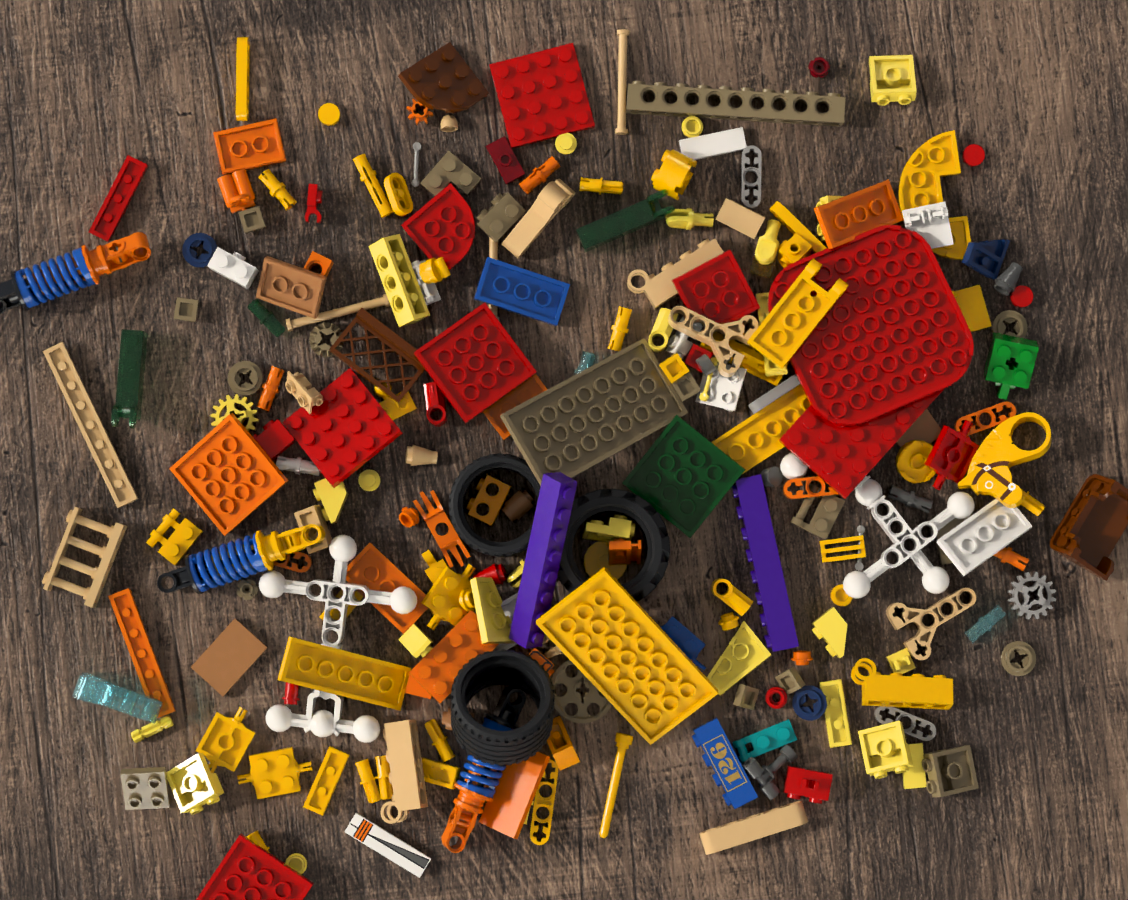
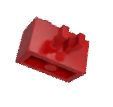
[783,765,833,804]

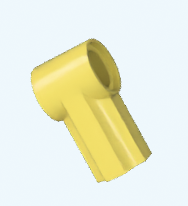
[648,307,679,353]

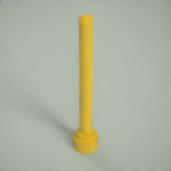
[599,733,633,838]

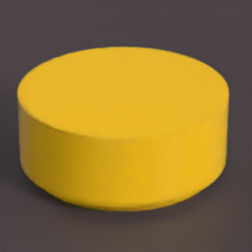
[318,103,340,126]
[830,584,853,606]

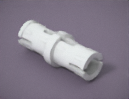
[276,456,320,476]

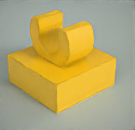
[659,352,689,383]

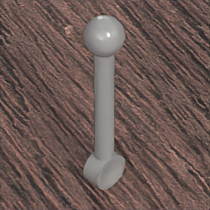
[411,142,421,187]
[855,525,865,571]

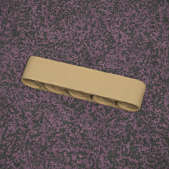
[699,801,809,855]

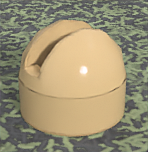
[440,115,458,132]

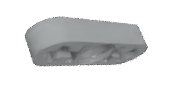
[741,145,762,209]
[748,374,801,414]
[874,706,936,741]

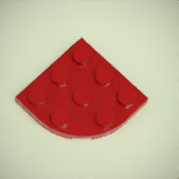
[401,183,475,271]
[671,249,760,323]

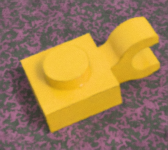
[421,550,449,584]

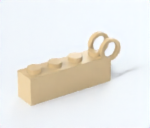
[627,238,724,309]
[380,719,428,824]

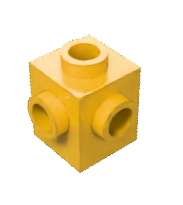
[778,233,813,268]

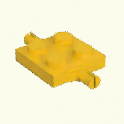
[421,564,476,630]
[196,707,256,773]
[237,747,313,799]

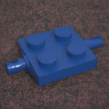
[660,616,706,672]

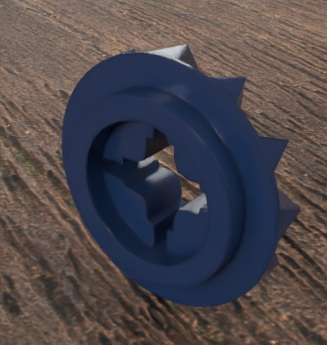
[182,233,217,268]
[792,685,828,721]

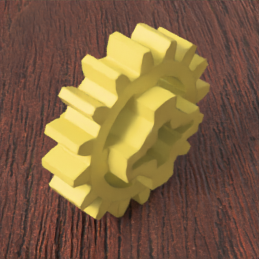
[211,394,259,432]

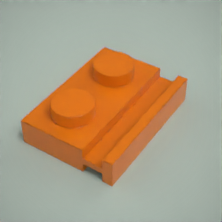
[608,538,642,565]

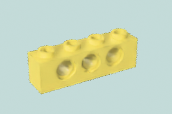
[369,234,430,327]

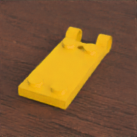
[747,258,849,369]

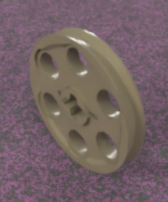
[551,660,612,723]

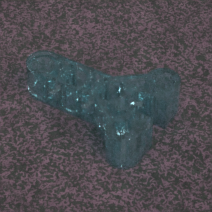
[72,672,163,723]

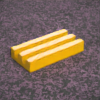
[820,535,866,563]

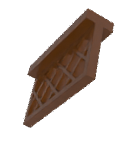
[329,308,426,404]

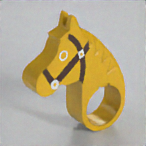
[958,412,1052,508]

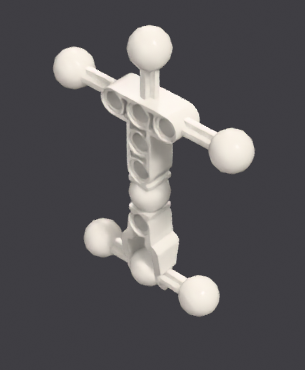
[780,453,975,599]
[259,535,417,743]

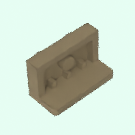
[475,192,526,242]

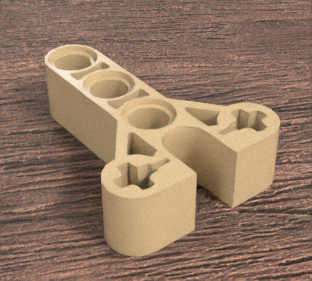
[502,179,576,259]
[668,306,758,377]
[886,588,976,660]

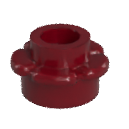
[808,57,830,78]

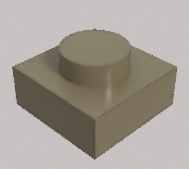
[238,206,266,234]
[174,297,200,323]
[671,372,701,402]
[775,666,806,695]
[733,683,760,710]

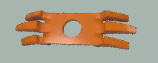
[413,490,471,568]

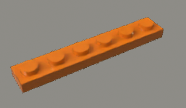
[108,588,176,719]

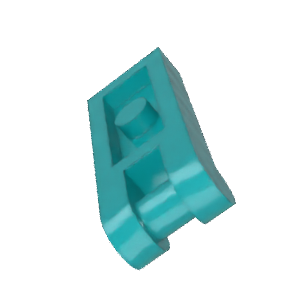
[732,719,797,763]

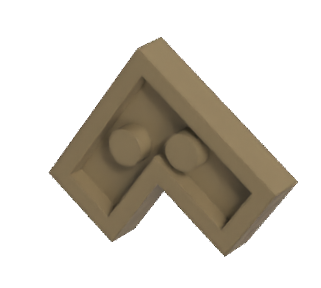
[420,151,482,196]

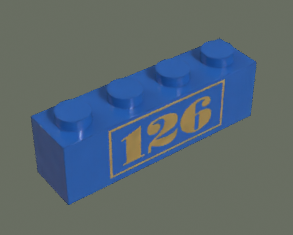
[692,718,758,809]

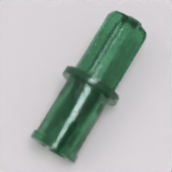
[247,298,286,337]

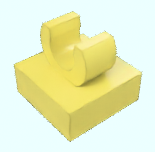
[886,648,916,674]

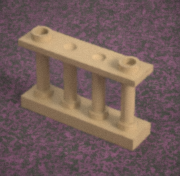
[42,507,127,608]

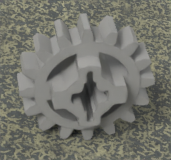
[1008,572,1056,619]

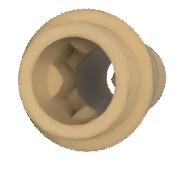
[405,445,438,466]

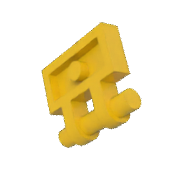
[146,508,203,566]

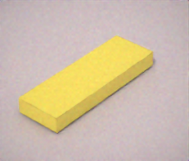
[819,679,852,748]

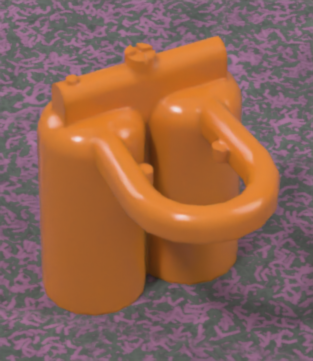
[217,169,255,213]

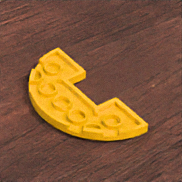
[898,130,971,260]

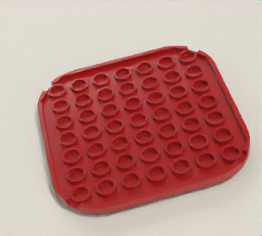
[768,225,974,426]

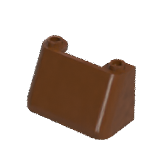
[1050,474,1128,581]

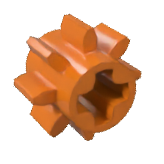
[407,99,433,125]

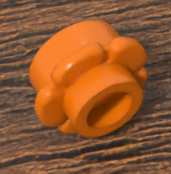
[399,507,419,528]
[791,650,813,665]

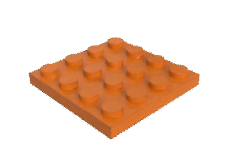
[169,413,289,536]

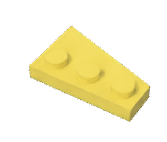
[470,577,515,644]
[707,621,772,696]

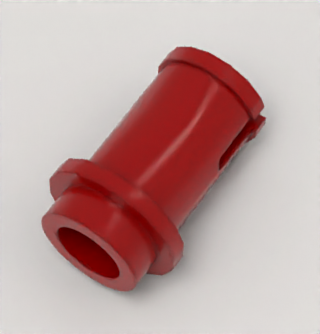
[282,682,300,705]

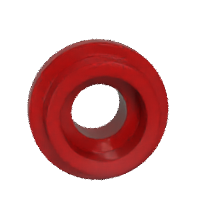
[765,687,788,709]

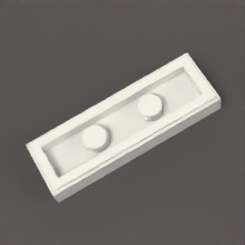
[679,127,747,160]

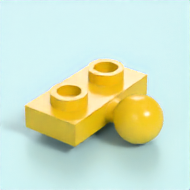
[374,383,417,420]

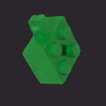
[984,332,1039,400]

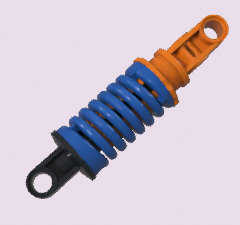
[0,232,151,314]
[441,686,526,853]

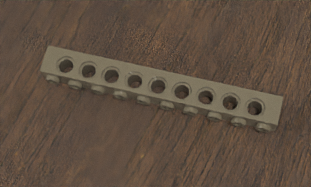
[626,81,846,127]

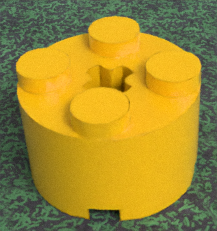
[651,149,697,200]

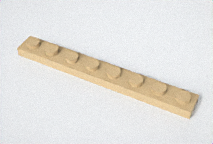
[43,342,139,508]

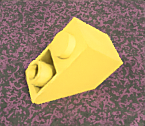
[312,478,348,524]
[811,607,847,658]
[398,624,433,658]

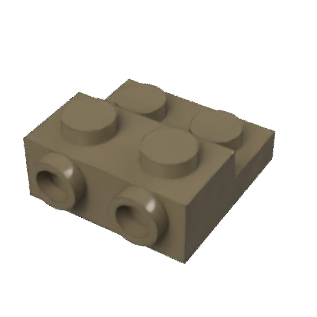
[922,745,979,797]

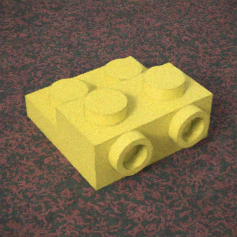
[869,55,917,106]
[582,515,635,543]
[858,721,913,779]
[166,753,224,815]

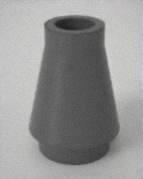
[994,262,1023,296]

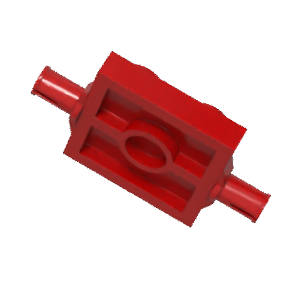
[925,420,979,490]

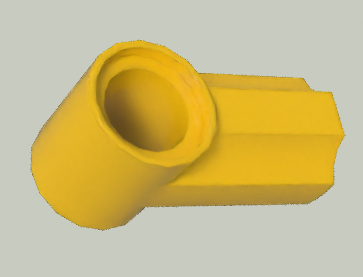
[711,578,753,616]

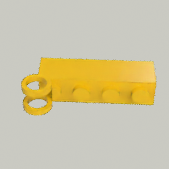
[851,658,953,710]

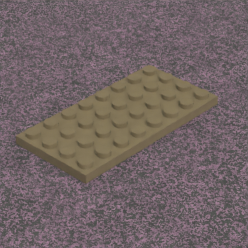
[500,338,688,486]

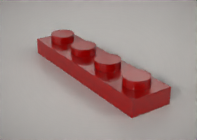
[89,155,148,243]

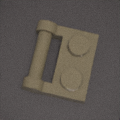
[790,483,845,540]

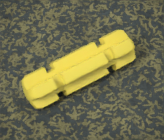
[131,715,174,743]

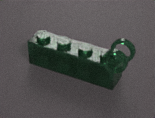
[576,189,675,253]
[111,329,148,429]

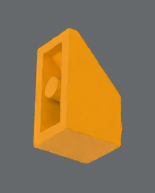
[547,716,580,771]

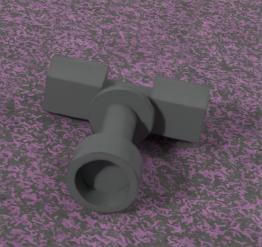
[742,744,798,800]

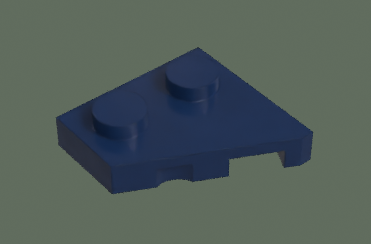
[961,239,1010,279]

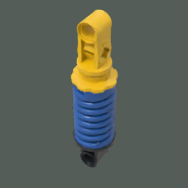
[157,524,325,594]

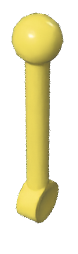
[699,357,718,402]

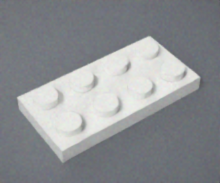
[936,499,1032,576]

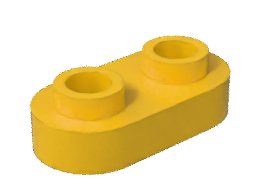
[384,173,413,216]

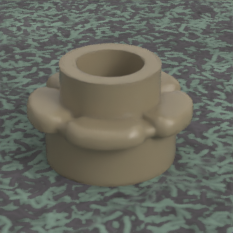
[236,579,258,600]

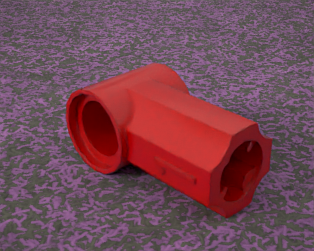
[423,382,448,427]

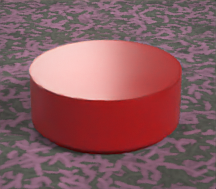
[962,144,985,167]
[1010,285,1033,308]

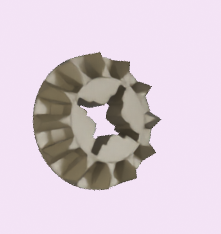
[992,310,1028,338]
[309,322,344,357]
[228,361,263,396]
[1000,641,1036,676]

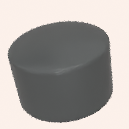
[695,354,716,376]
[761,467,783,487]

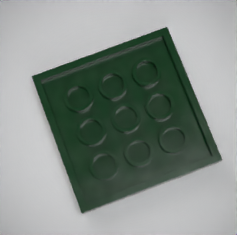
[622,415,746,538]

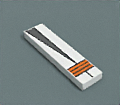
[345,813,431,878]

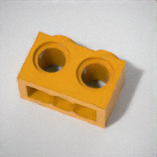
[466,475,511,526]

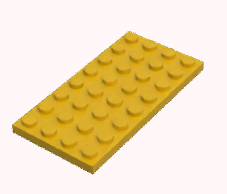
[536,567,719,745]

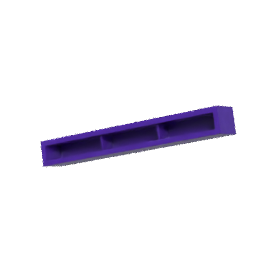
[509,472,577,649]
[731,474,799,652]

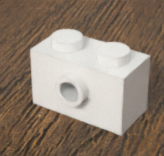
[207,247,259,290]

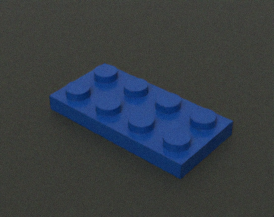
[474,257,570,326]

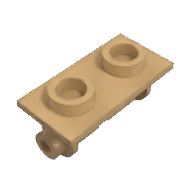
[285,371,323,414]

